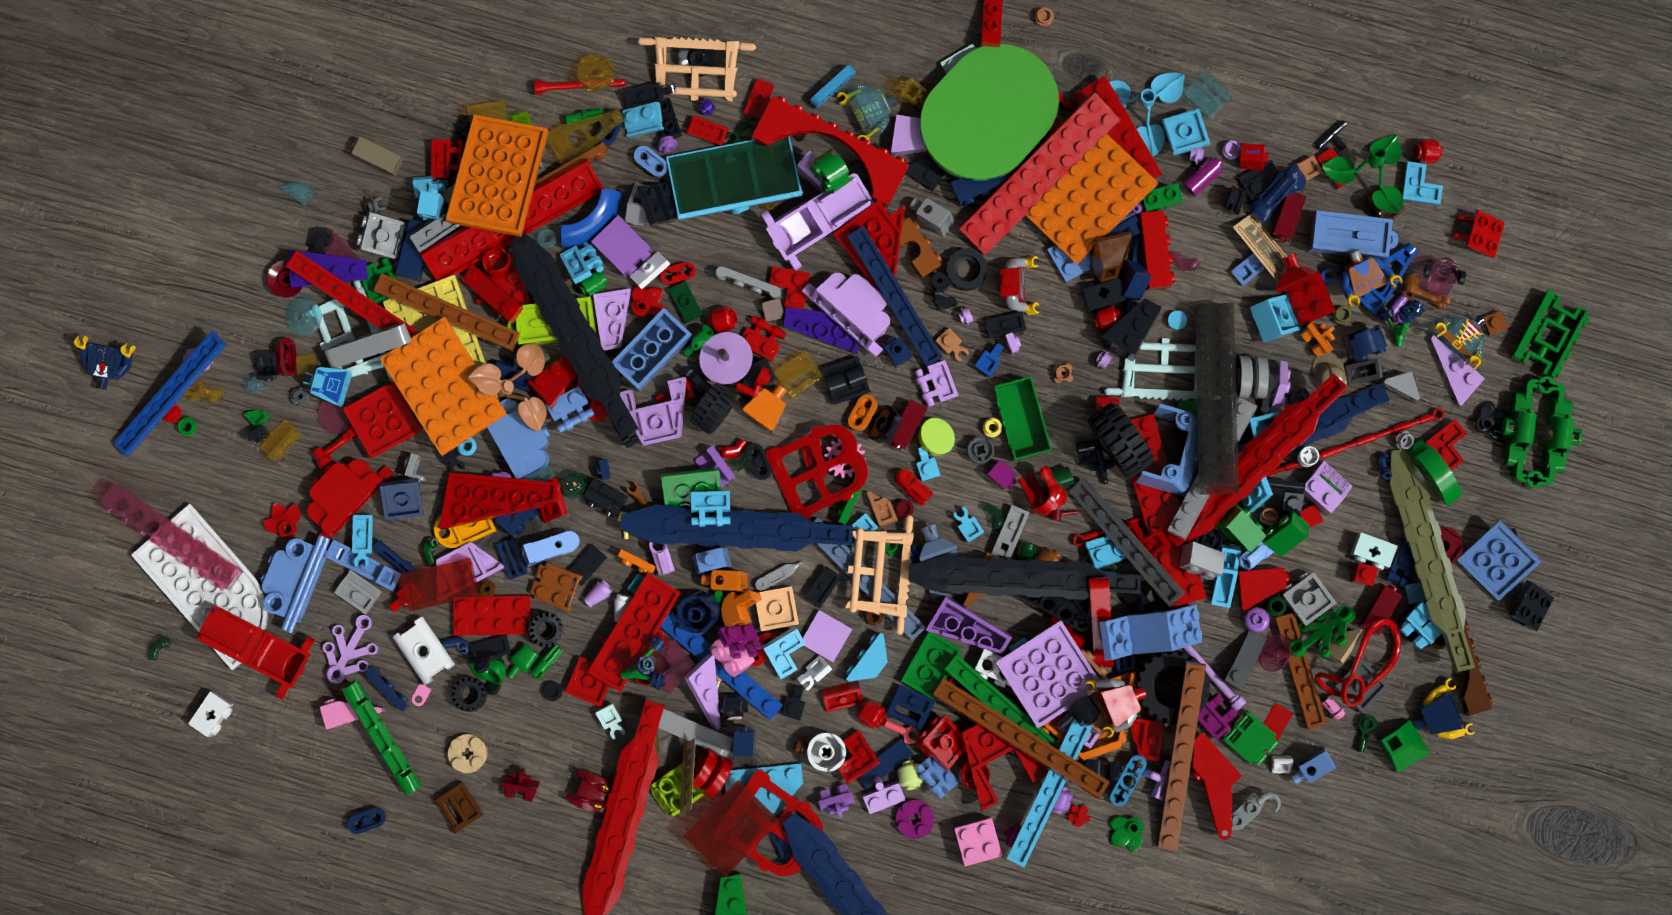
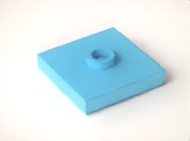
[1162,108,1210,156]

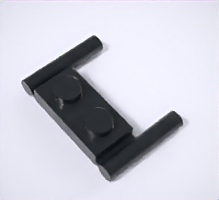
[1260,479,1306,532]

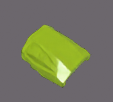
[650,764,704,818]

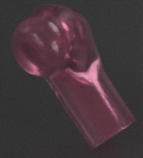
[1172,252,1200,271]

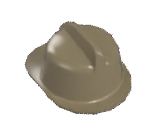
[1313,352,1347,388]

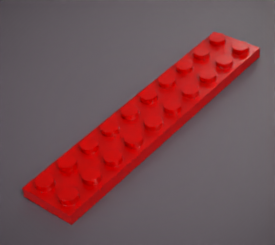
[958,92,1120,255]
[420,158,604,281]
[1131,414,1206,609]

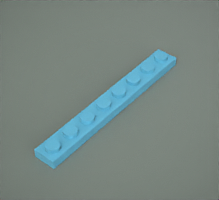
[1006,719,1092,867]

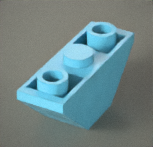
[845,633,888,681]

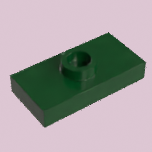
[669,281,703,324]

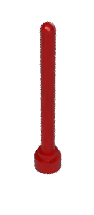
[534,79,626,95]

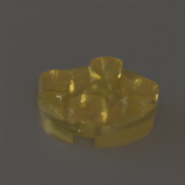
[577,55,615,92]

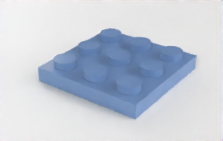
[1457,520,1541,601]

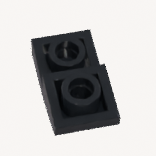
[659,98,682,139]

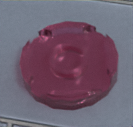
[319,397,353,434]

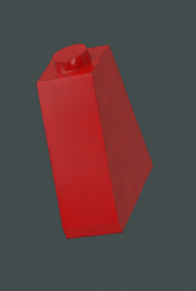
[1237,568,1289,611]

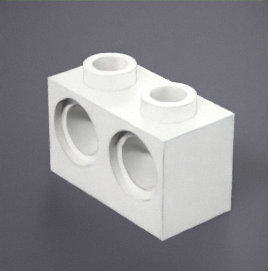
[974,649,1010,688]

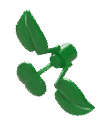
[1322,135,1403,213]

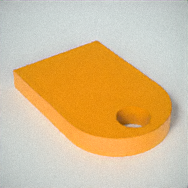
[434,514,497,548]

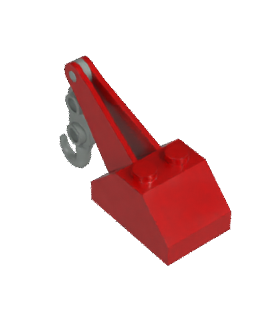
[1189,731,1281,840]

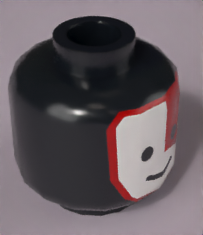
[720,694,748,720]

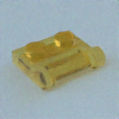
[774,351,825,400]

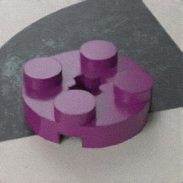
[896,800,935,839]

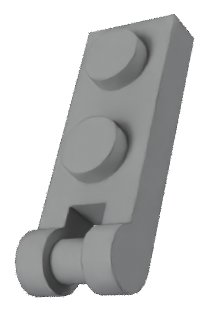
[991,505,1030,560]

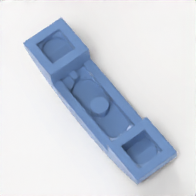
[325,540,402,591]

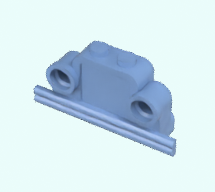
[487,399,550,480]
[261,535,330,633]

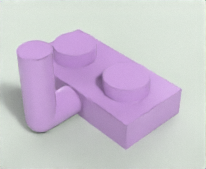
[1142,760,1170,801]
[862,776,905,814]

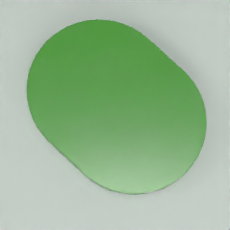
[920,44,1059,181]

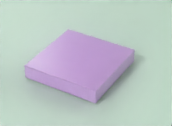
[803,610,852,662]

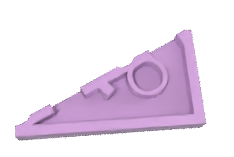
[1430,335,1485,407]
[684,654,721,731]

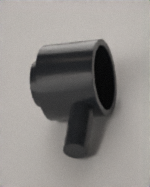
[1057,695,1100,729]

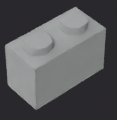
[1179,542,1225,580]

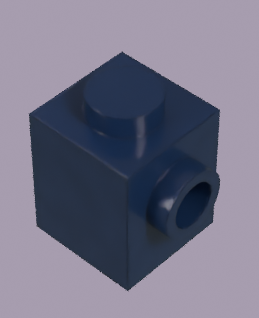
[884,337,913,368]

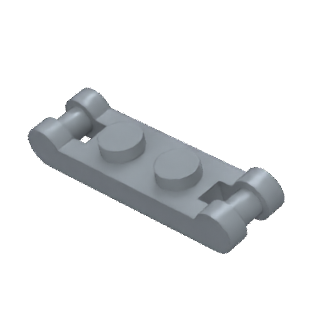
[716,266,781,299]

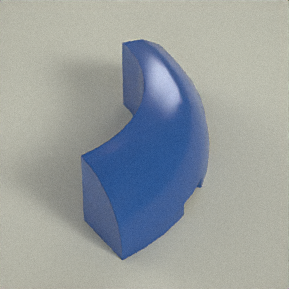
[561,189,622,248]

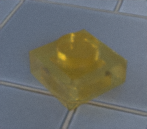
[296,355,317,376]

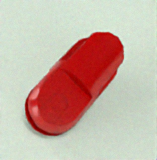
[894,469,933,506]

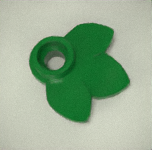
[1109,816,1144,853]

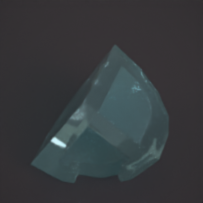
[281,181,317,206]

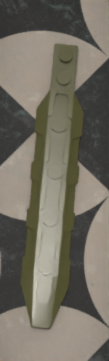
[1389,449,1475,673]

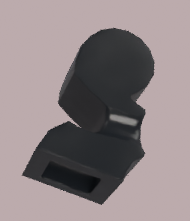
[931,272,958,311]
[1082,760,1120,784]

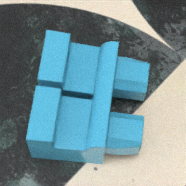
[1399,602,1441,649]

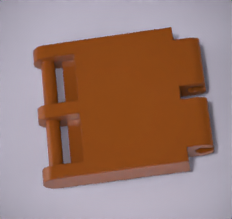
[529,562,583,612]

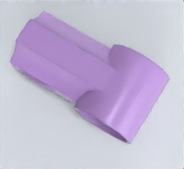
[649,542,675,576]

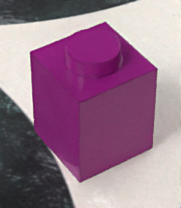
[987,460,1017,490]

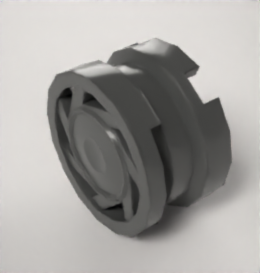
[967,437,994,464]

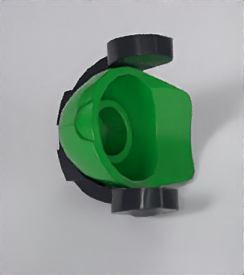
[468,653,506,695]

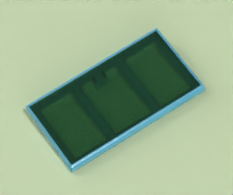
[666,136,803,220]

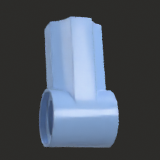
[1239,538,1274,570]

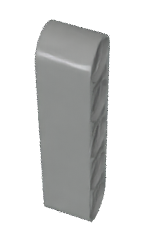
[324,323,412,368]
[659,709,734,757]

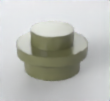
[1332,305,1352,325]

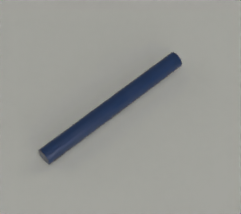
[1124,237,1142,313]

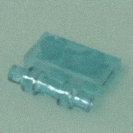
[1183,71,1233,120]

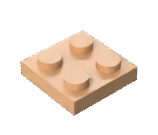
[756,586,799,631]

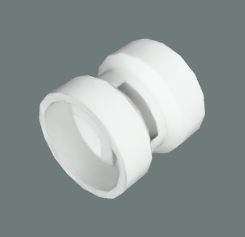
[1297,446,1319,467]

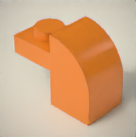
[721,590,762,627]

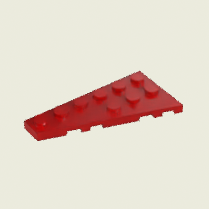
[439,472,561,530]

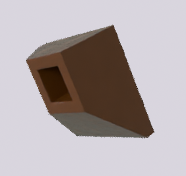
[1090,232,1132,282]

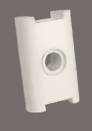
[392,617,455,685]

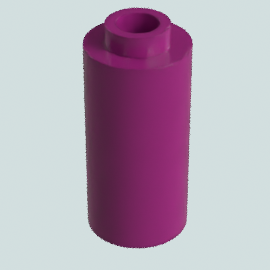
[1182,157,1223,197]

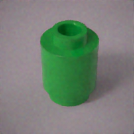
[579,271,608,297]

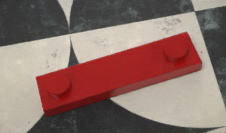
[461,264,524,323]

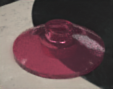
[1259,635,1291,672]

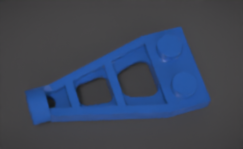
[1359,243,1418,315]

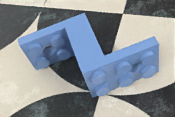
[1100,604,1202,661]

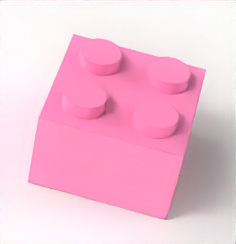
[953,817,1002,866]

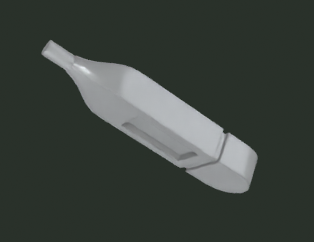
[755,561,803,591]

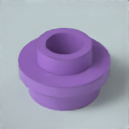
[658,136,677,153]

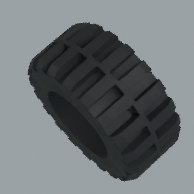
[1088,402,1155,478]
[1135,650,1210,724]

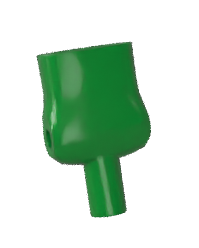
[683,325,714,357]
[507,643,540,679]

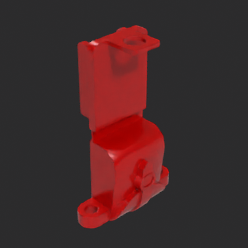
[197,606,315,700]

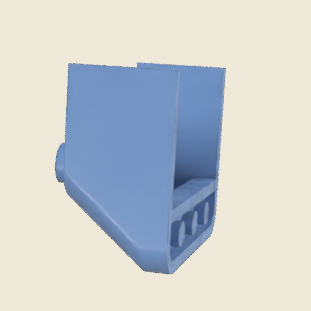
[1136,403,1208,497]

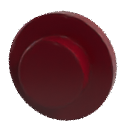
[895,499,914,519]

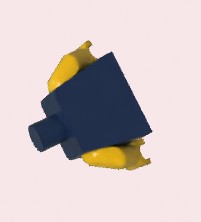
[1414,678,1475,740]

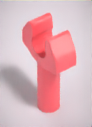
[884,720,920,744]

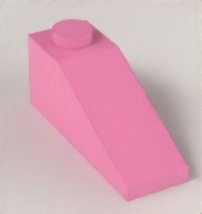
[320,699,385,729]

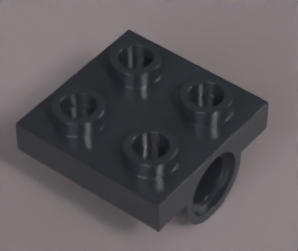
[822,356,871,405]
[1509,580,1554,632]

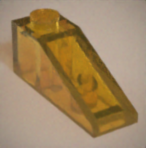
[890,76,930,113]

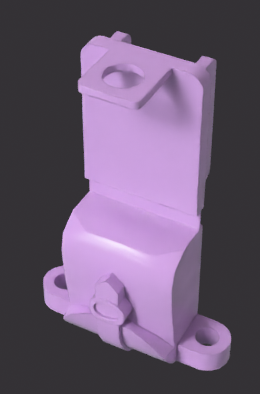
[760,173,874,271]

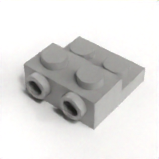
[355,212,406,260]
[1281,572,1337,626]

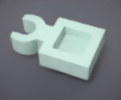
[595,703,625,740]

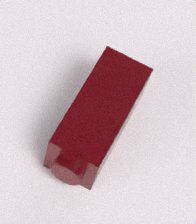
[1271,193,1307,243]
[890,399,928,451]
[1359,585,1402,636]

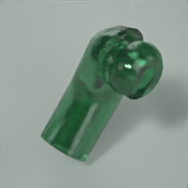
[983,502,1005,529]
[148,636,171,661]

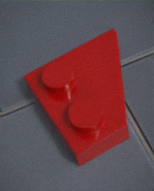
[1130,718,1165,761]

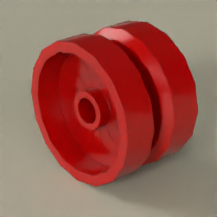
[693,748,733,798]

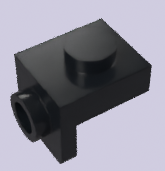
[256,351,279,382]

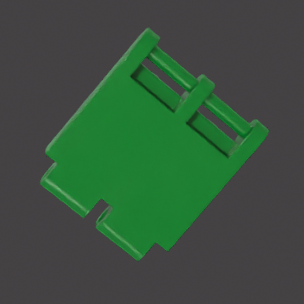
[1222,710,1279,766]

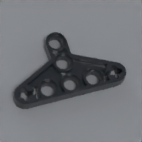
[1013,595,1091,634]

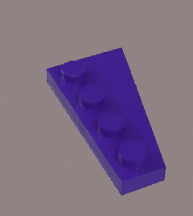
[288,250,369,288]

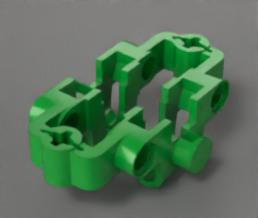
[1501,376,1582,489]

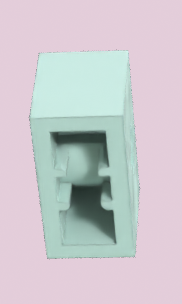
[1350,532,1397,570]

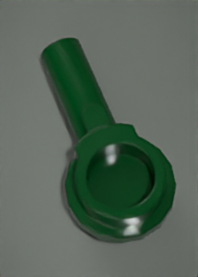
[1357,715,1378,753]

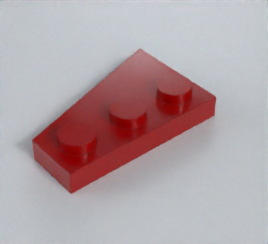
[528,355,577,409]

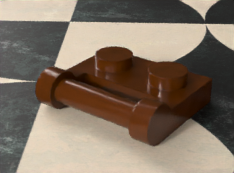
[434,782,484,834]

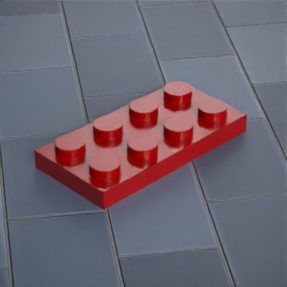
[453,596,531,636]

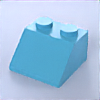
[1250,294,1302,343]

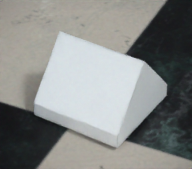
[1271,756,1293,773]

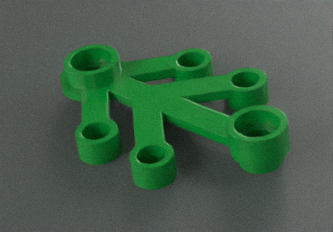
[1289,606,1355,658]

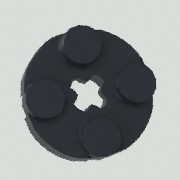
[866,405,902,443]

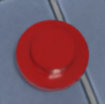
[163,405,182,423]

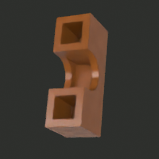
[900,217,942,280]

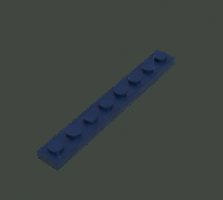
[847,225,943,366]

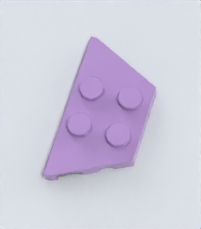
[436,542,505,602]

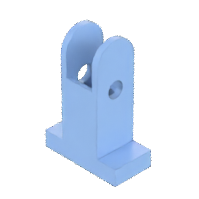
[520,531,579,568]

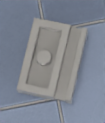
[334,570,383,615]

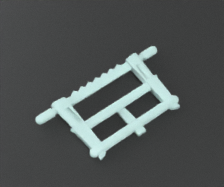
[309,281,393,382]
[1104,338,1223,402]

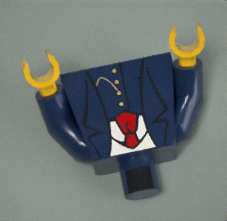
[74,336,136,390]

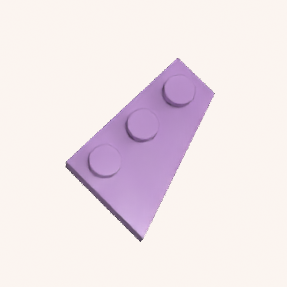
[593,288,631,351]

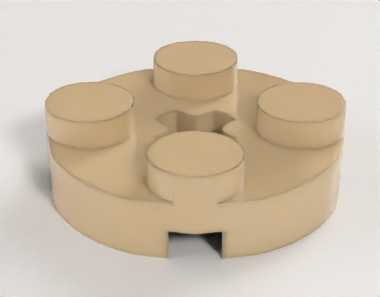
[448,734,488,773]

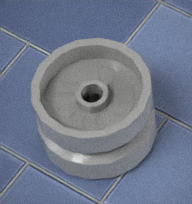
[1235,356,1269,399]

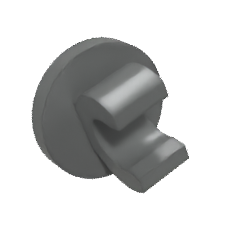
[365,197,386,214]

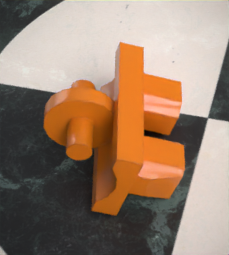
[1301,321,1335,357]

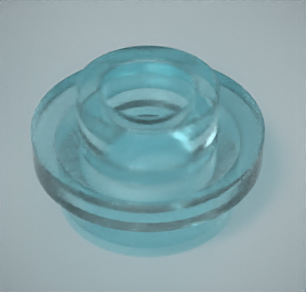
[538,229,557,248]

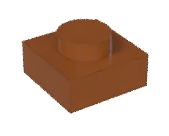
[1483,311,1508,336]

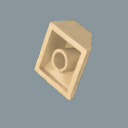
[1317,629,1365,663]

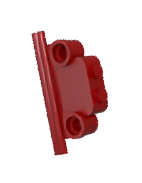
[307,459,394,540]

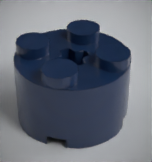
[1343,324,1387,362]
[677,591,721,633]

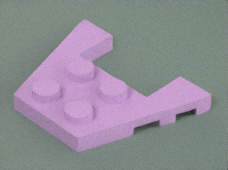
[620,377,686,446]

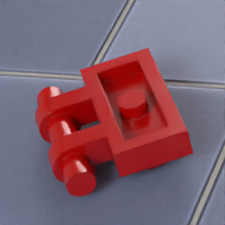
[431,139,465,178]
[742,316,787,362]

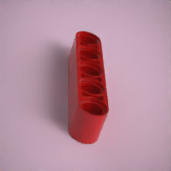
[1088,577,1114,668]

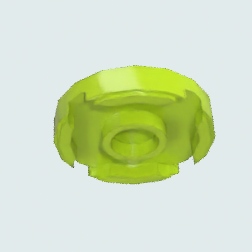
[918,418,955,456]

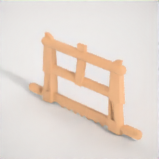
[638,37,756,102]
[846,515,914,635]

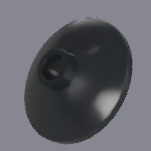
[678,39,716,77]

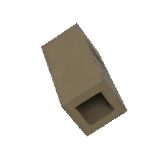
[351,137,403,177]

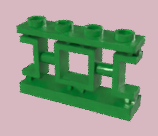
[1509,289,1589,379]

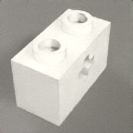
[188,691,233,737]

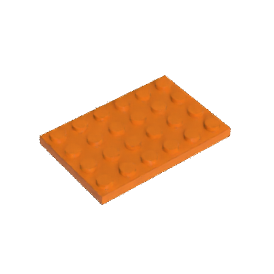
[446,115,549,237]
[1025,133,1158,265]
[379,317,507,456]

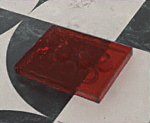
[684,779,780,877]

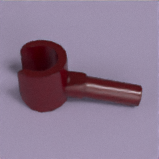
[1050,509,1078,521]

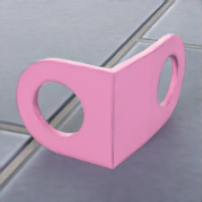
[412,682,431,706]

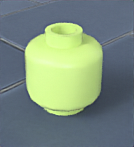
[897,760,924,790]

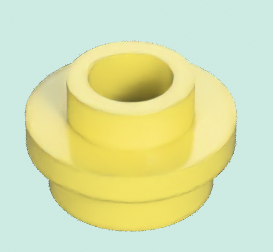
[983,418,1002,437]

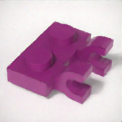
[717,624,762,659]
[1198,694,1237,740]

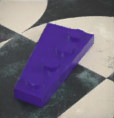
[784,308,859,354]

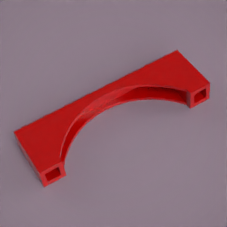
[752,96,909,208]

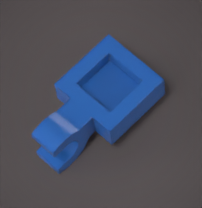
[975,343,1004,377]

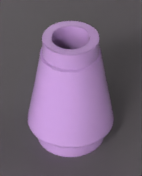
[584,580,613,607]

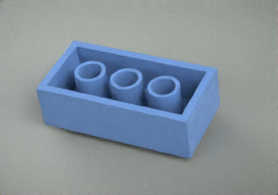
[612,308,693,391]

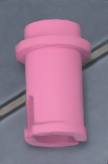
[1321,696,1346,721]

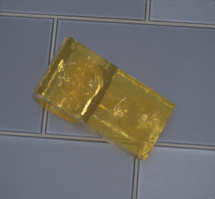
[183,379,226,402]

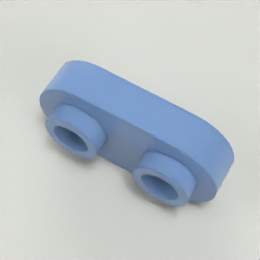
[634,146,668,178]

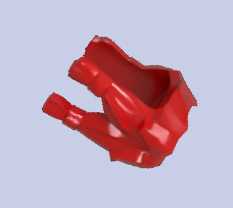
[1018,466,1067,517]

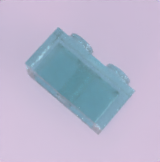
[526,466,555,481]

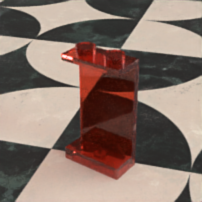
[399,558,480,611]

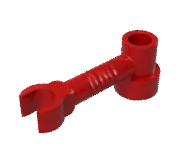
[312,428,358,470]

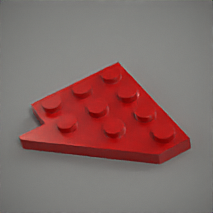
[833,199,905,293]

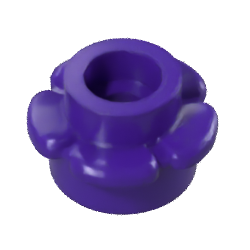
[699,98,716,115]

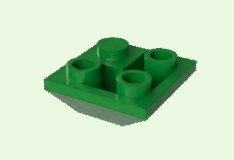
[1377,720,1431,773]

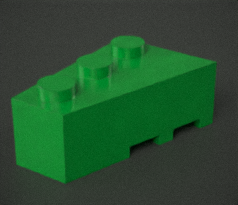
[715,873,748,915]

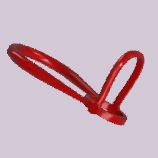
[1315,618,1402,707]

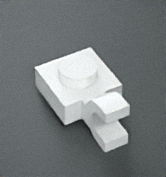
[797,655,832,691]

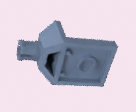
[918,524,958,599]

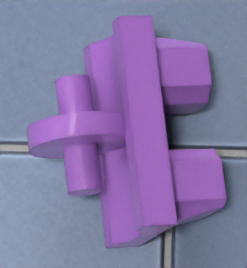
[818,784,855,819]

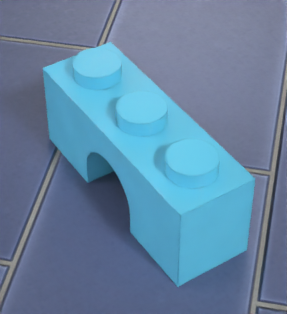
[417,189,448,223]

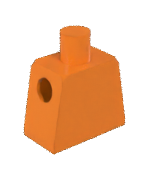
[743,384,787,433]
[701,570,748,592]

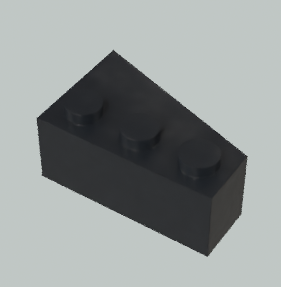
[1099,298,1162,362]

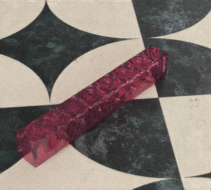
[100,483,243,591]

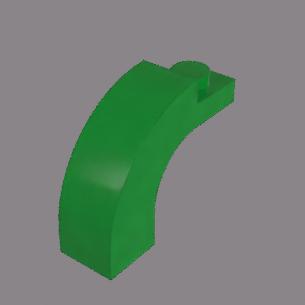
[1406,439,1462,506]

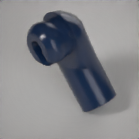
[442,636,470,655]

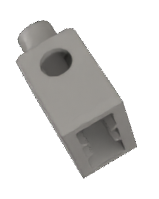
[910,198,954,237]

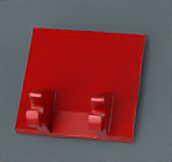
[1451,210,1505,258]

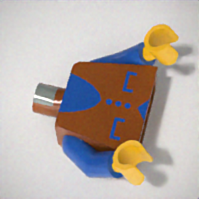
[1340,249,1402,309]

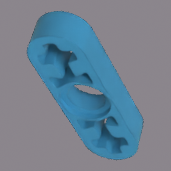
[810,65,856,109]
[1110,754,1147,807]

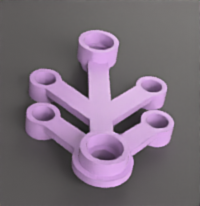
[323,615,379,684]

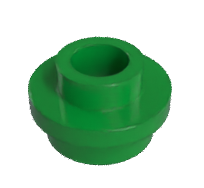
[177,417,197,436]

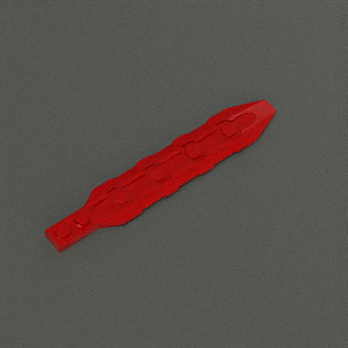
[1167,373,1348,547]
[582,699,665,915]

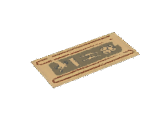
[1233,213,1287,283]
[679,737,696,816]

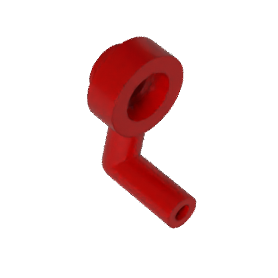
[736,367,772,398]

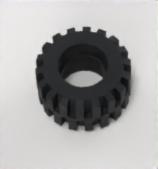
[690,382,737,435]

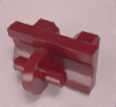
[502,768,540,802]

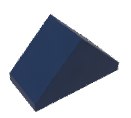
[1122,260,1152,301]

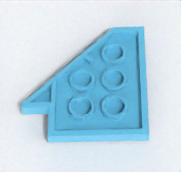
[725,764,803,842]

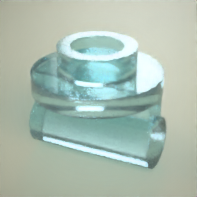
[247,376,268,396]

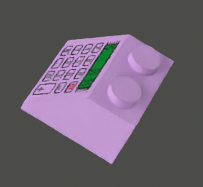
[1304,461,1353,515]

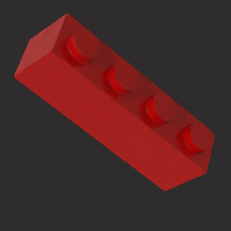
[1139,210,1175,291]

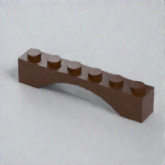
[1460,619,1493,716]

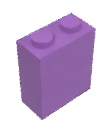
[591,215,652,277]

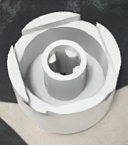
[807,732,846,772]

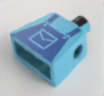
[303,367,352,408]

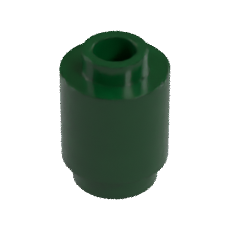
[1264,597,1286,617]

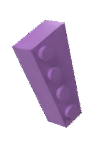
[926,596,1012,654]

